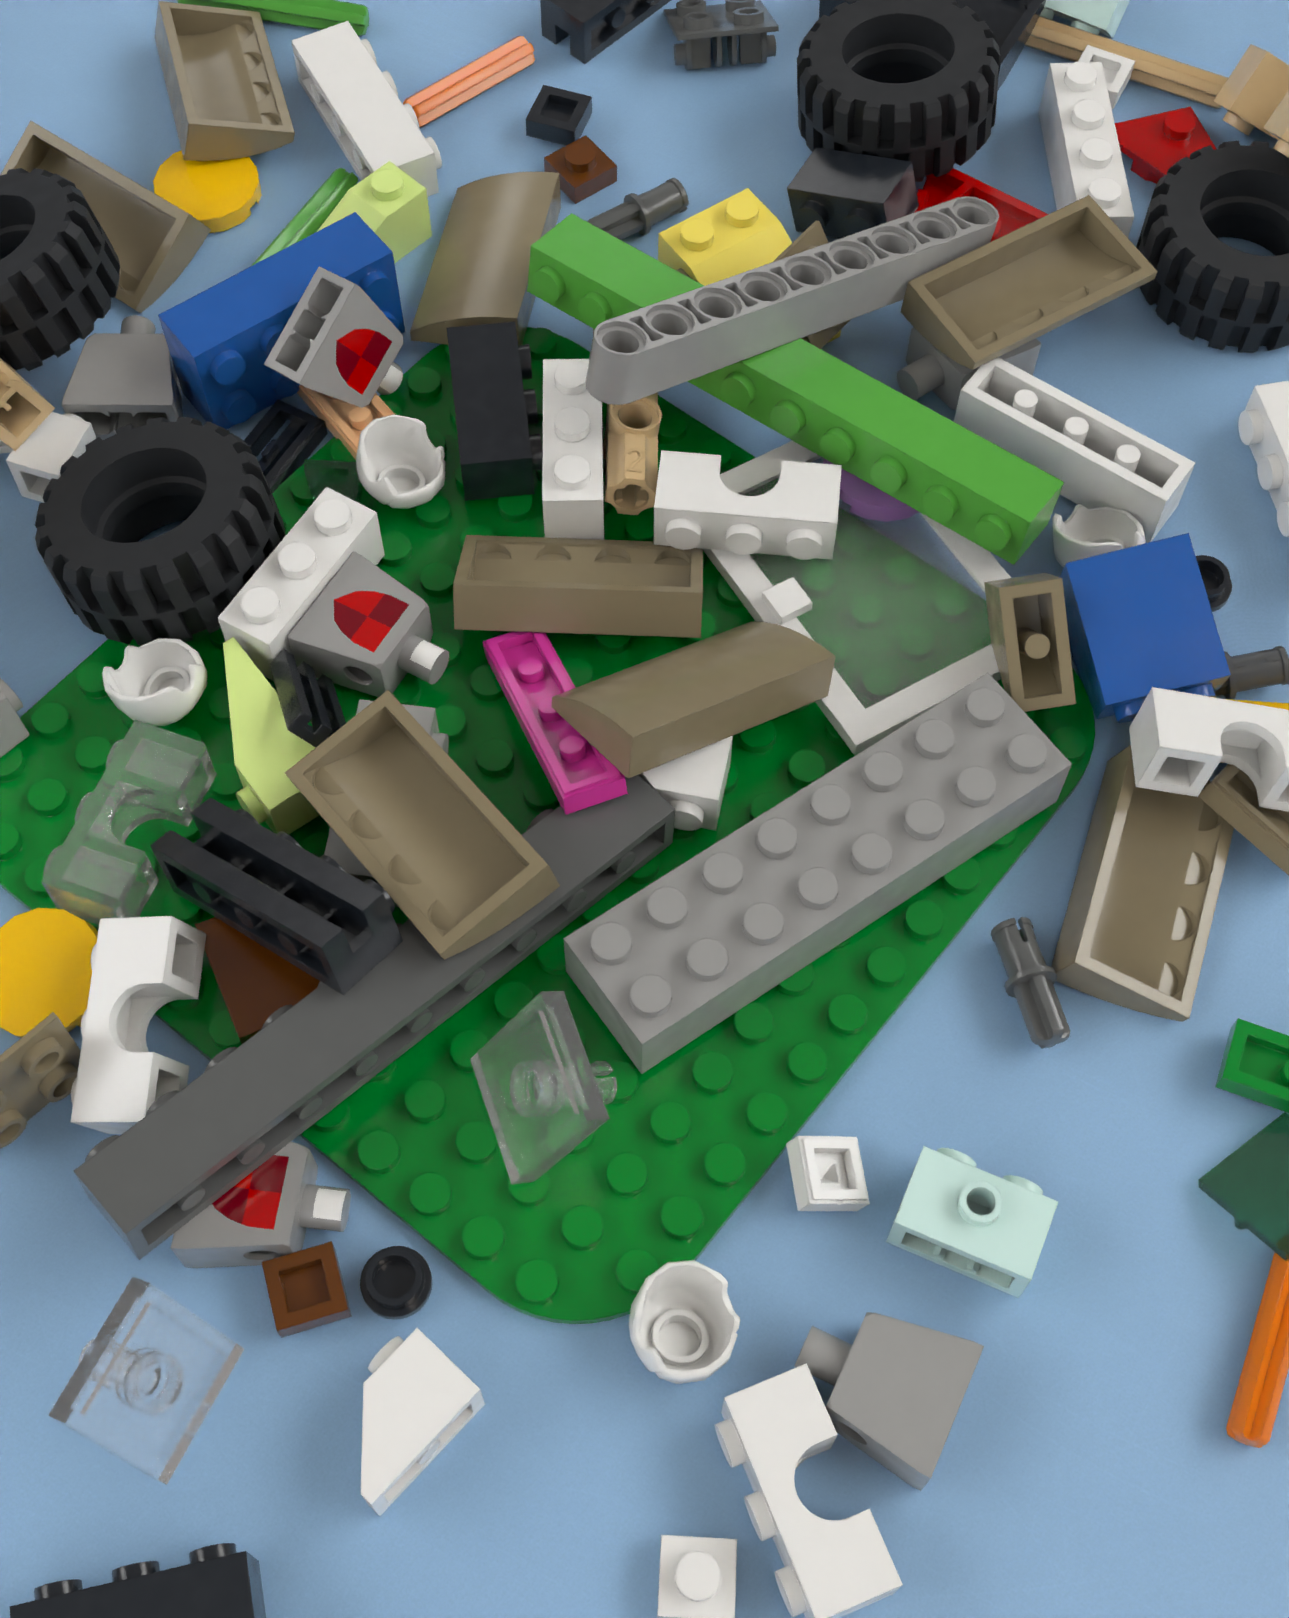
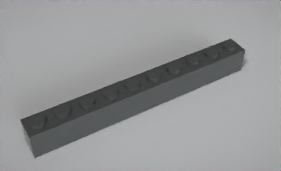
[74,775,676,1260]

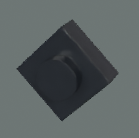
[525,85,592,145]

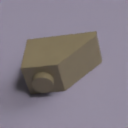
[984,573,1076,712]

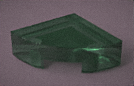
[304,459,363,503]

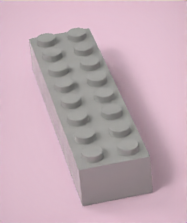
[563,673,1072,1074]

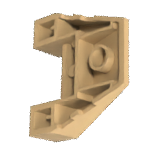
[1213,44,1289,158]

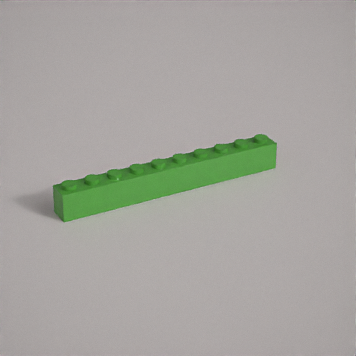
[527,213,1064,565]

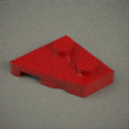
[1115,106,1216,184]

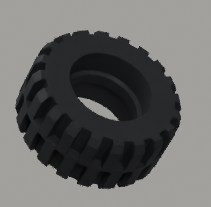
[797,0,1000,183]
[1136,141,1289,353]
[0,168,120,371]
[35,417,285,646]

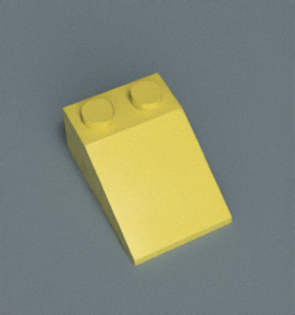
[658,188,841,343]

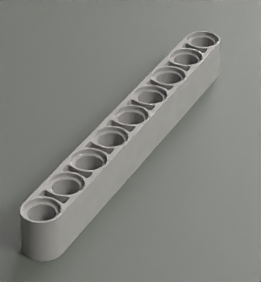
[585,196,999,405]

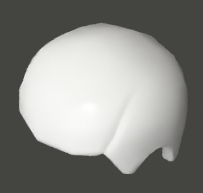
[356,414,446,509]
[1052,504,1145,568]
[102,638,207,726]
[629,1260,740,1384]

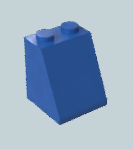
[1060,533,1231,723]

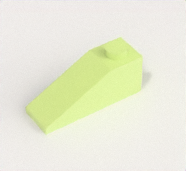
[317,161,432,264]
[223,637,320,834]

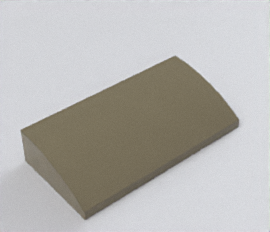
[154,1,295,161]
[0,120,211,313]
[410,172,561,345]
[900,195,1158,370]
[453,535,703,638]
[551,622,836,779]
[285,690,560,960]
[1051,745,1234,1022]

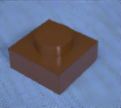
[544,135,617,204]
[262,1241,352,1338]

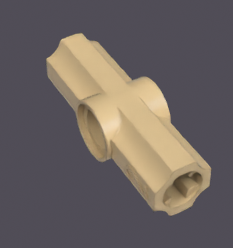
[603,393,662,516]

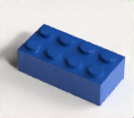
[158,212,405,429]

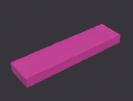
[482,631,628,815]

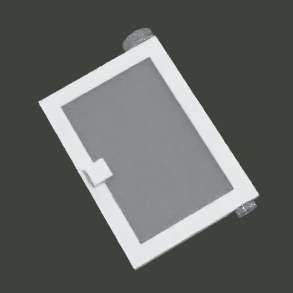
[703,441,1011,755]

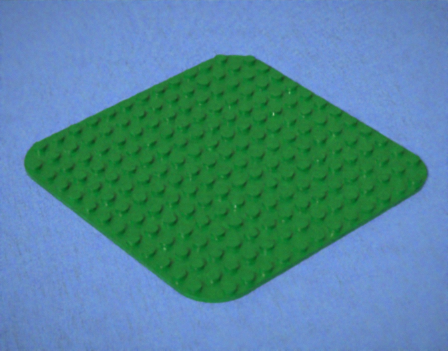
[0,327,1095,1324]

